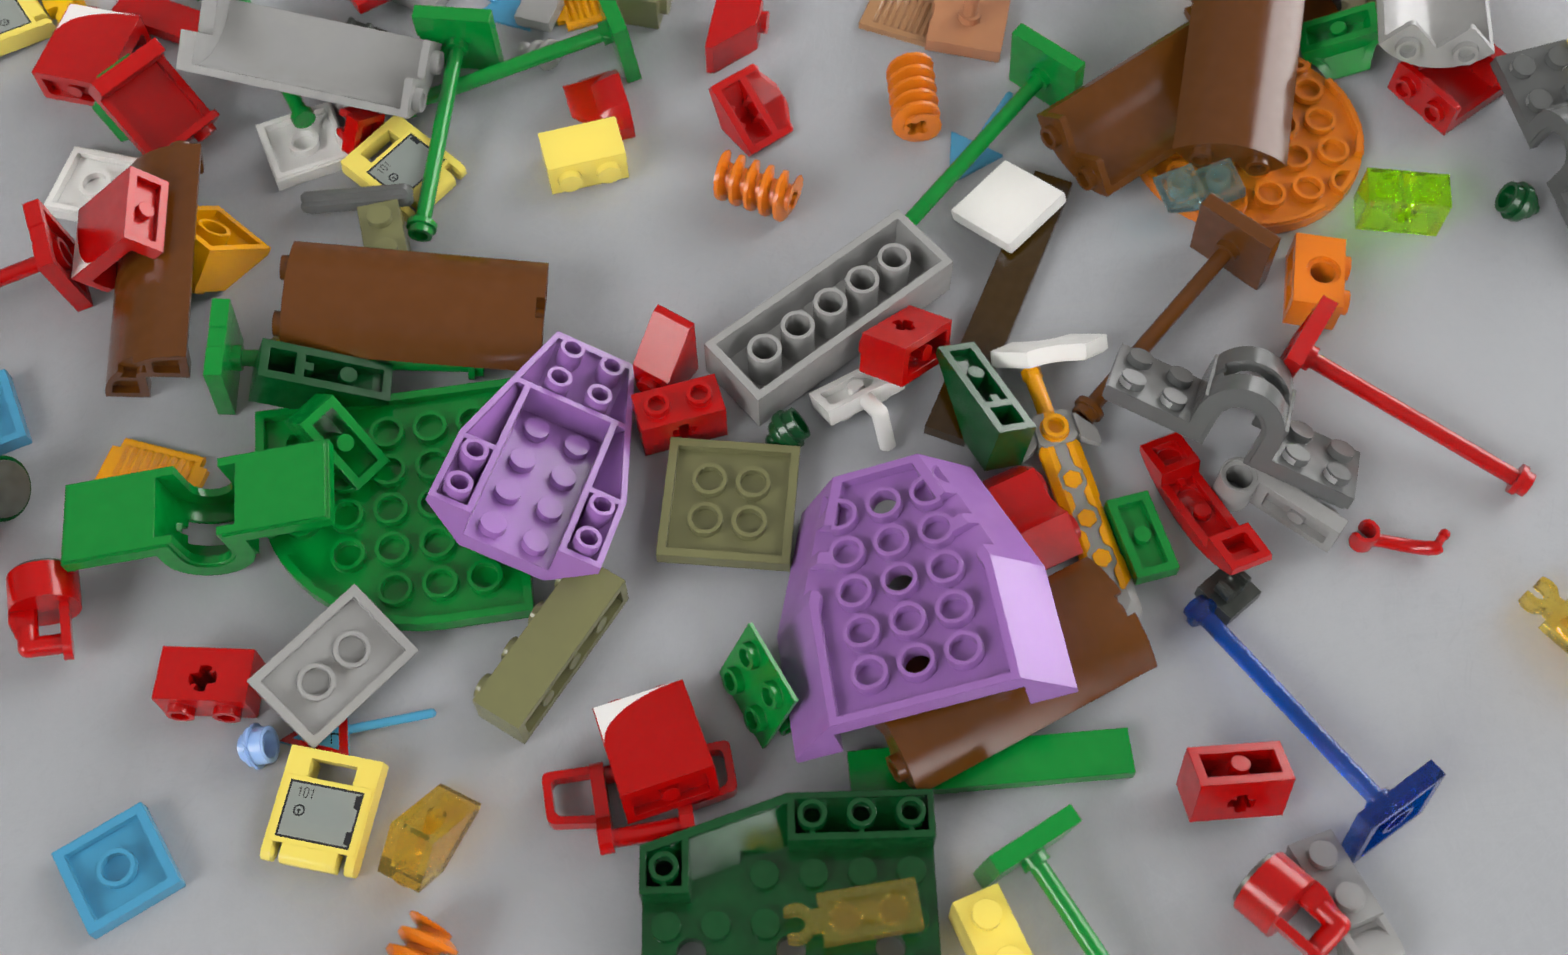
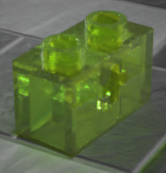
[1353,167,1452,236]

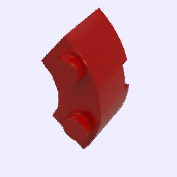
[982,465,1083,570]

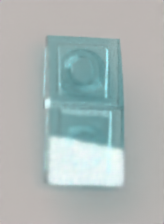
[1153,158,1246,213]

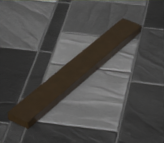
[924,170,1073,447]

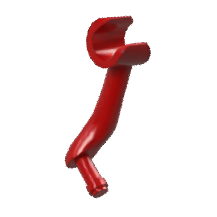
[1348,519,1451,556]

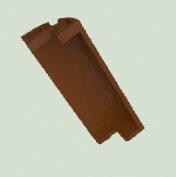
[1173,0,1305,176]
[1037,20,1190,197]
[105,141,204,397]
[272,241,549,371]
[874,557,1157,789]

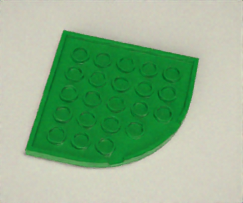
[255,378,535,631]

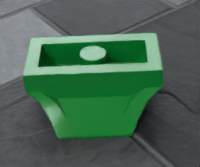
[1300,1,1379,80]

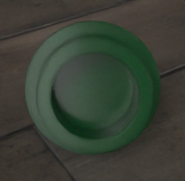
[1495,181,1540,222]
[765,407,811,448]

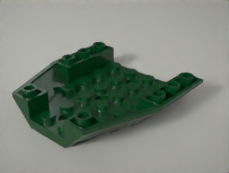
[639,789,941,955]

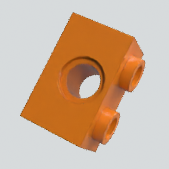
[1282,232,1352,330]

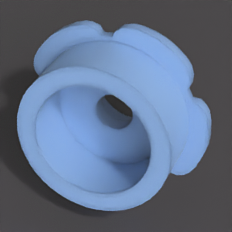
[237,723,280,770]

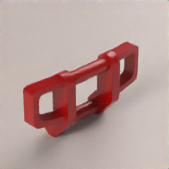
[542,740,738,856]

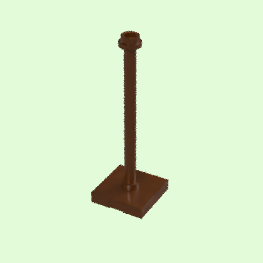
[1072,193,1281,425]

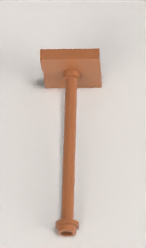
[924,0,1011,63]

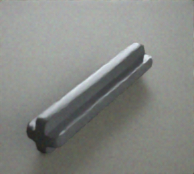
[300,183,414,214]

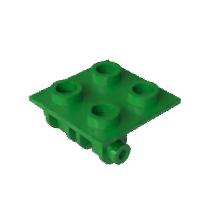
[719,622,799,749]

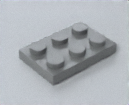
[247,584,419,749]

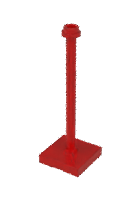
[0,198,93,312]
[1280,295,1537,497]

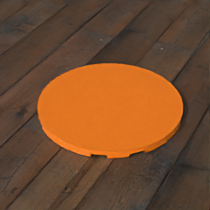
[1140,57,1364,234]

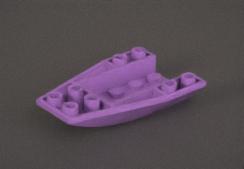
[426,331,635,581]

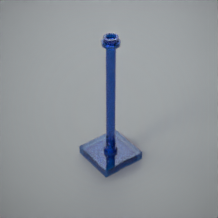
[1183,595,1446,864]

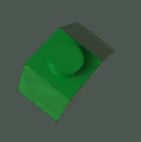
[284,393,390,490]

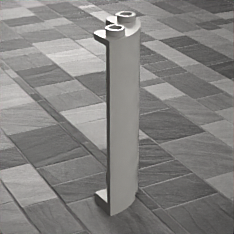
[176,0,444,118]
[1376,0,1495,68]

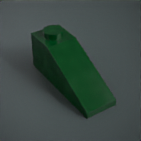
[248,338,393,409]
[936,342,1037,471]

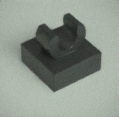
[1194,568,1262,626]

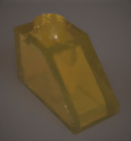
[377,783,481,893]

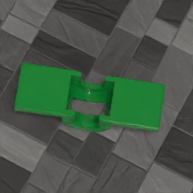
[61,439,335,576]

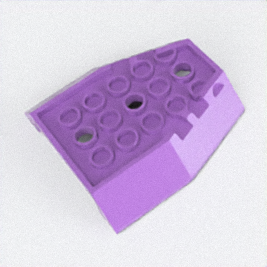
[777,454,1078,763]

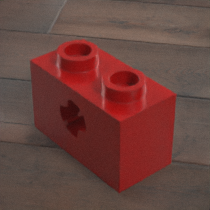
[858,305,952,387]
[631,373,728,456]
[151,646,266,723]
[1176,741,1296,822]

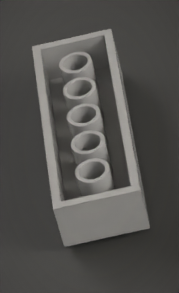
[704,209,954,426]

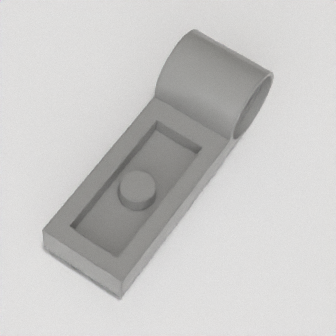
[1212,457,1348,553]
[1285,829,1406,955]

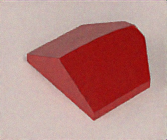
[708,63,793,157]

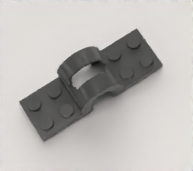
[1490,39,1568,227]
[1102,343,1360,510]

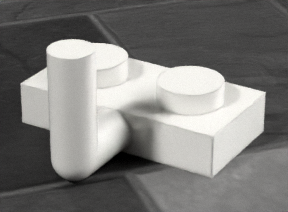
[809,368,905,451]

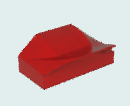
[562,69,636,140]

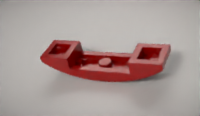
[1139,432,1273,576]

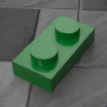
[1103,490,1180,585]

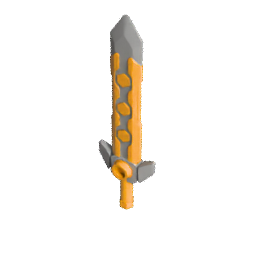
[1020,366,1143,620]

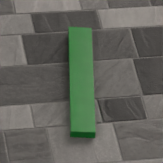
[847,727,1136,795]

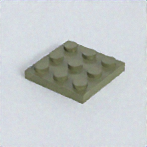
[656,437,800,572]

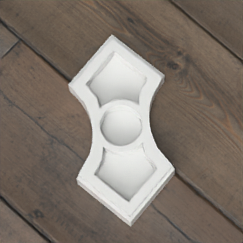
[990,334,1108,369]

